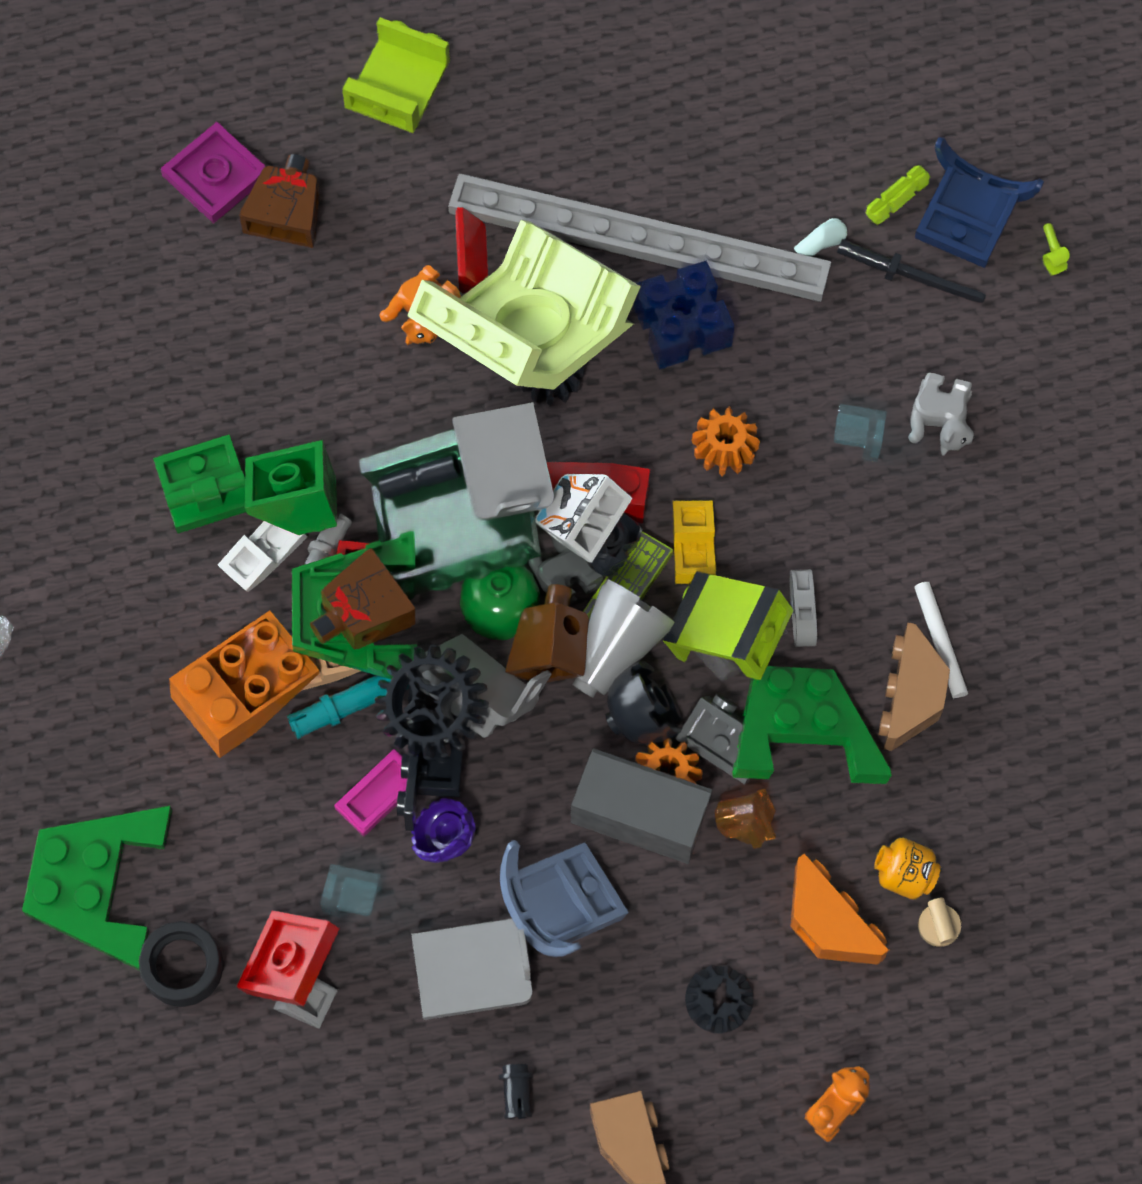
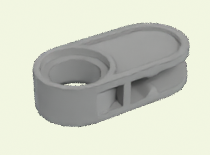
[789,569,817,647]

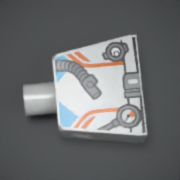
[535,474,632,563]

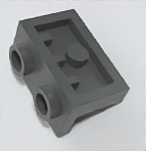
[676,694,775,784]

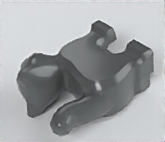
[521,536,603,606]

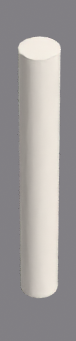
[914,582,968,699]

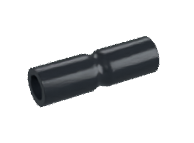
[379,454,462,499]

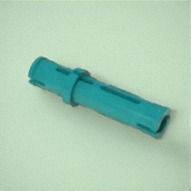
[286,676,409,740]

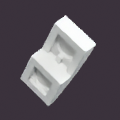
[218,521,308,592]

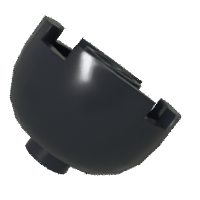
[605,661,682,745]

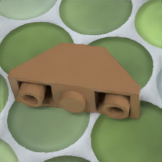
[878,623,950,751]

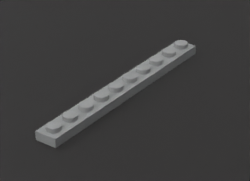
[448,173,831,302]

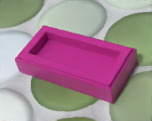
[334,749,407,837]

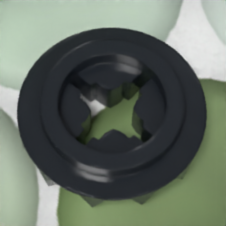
[685,965,753,1033]

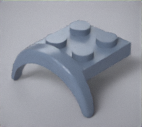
[500,840,629,957]

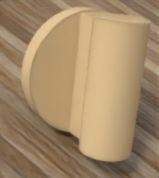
[918,898,961,947]

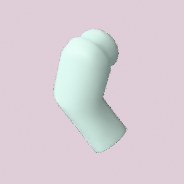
[794,218,847,257]

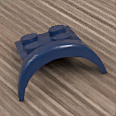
[915,137,1044,268]

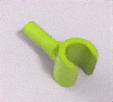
[1043,223,1070,276]

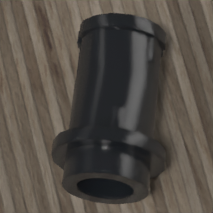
[499,1064,533,1120]

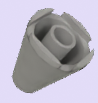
[572,580,674,698]

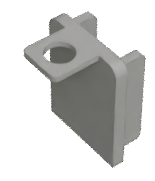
[452,402,554,520]
[421,634,552,737]
[411,919,532,1020]

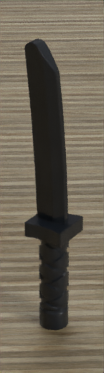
[836,239,986,303]

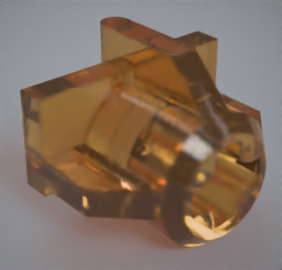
[715,789,776,849]

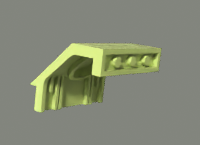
[408,220,641,390]

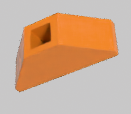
[790,853,888,965]

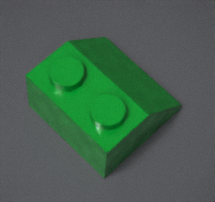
[245,440,337,535]

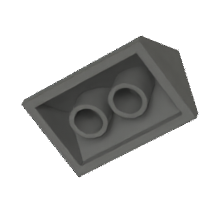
[571,748,712,864]

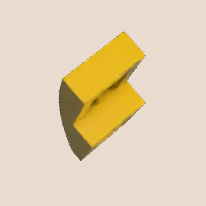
[673,501,716,584]

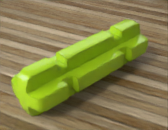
[866,165,930,224]

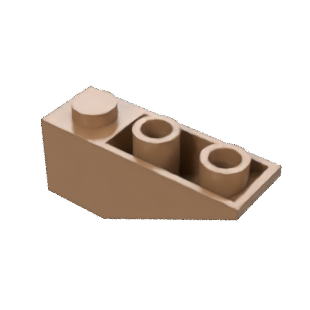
[590,1091,669,1184]

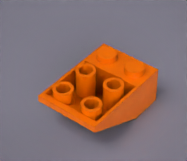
[169,611,320,758]

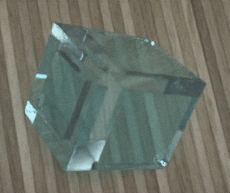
[834,404,887,462]
[320,864,382,918]

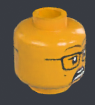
[874,838,941,900]

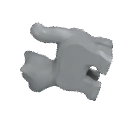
[908,373,974,456]

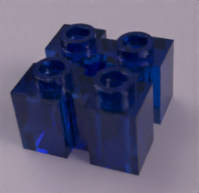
[633,260,735,370]

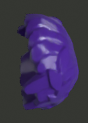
[411,798,475,863]

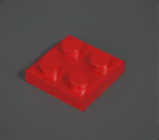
[236,910,339,1007]

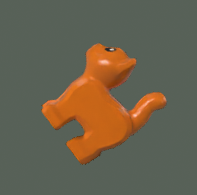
[379,265,461,345]
[805,1066,870,1142]

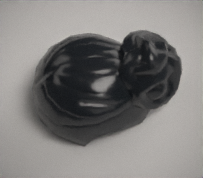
[591,513,643,576]

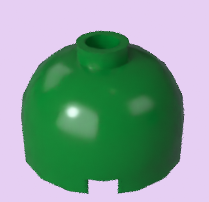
[460,558,540,640]

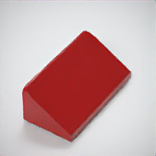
[455,207,488,293]

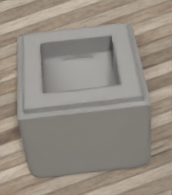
[274,979,337,1029]

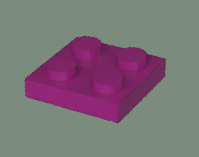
[160,122,266,224]

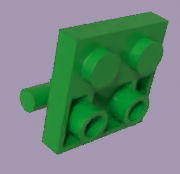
[153,434,246,534]

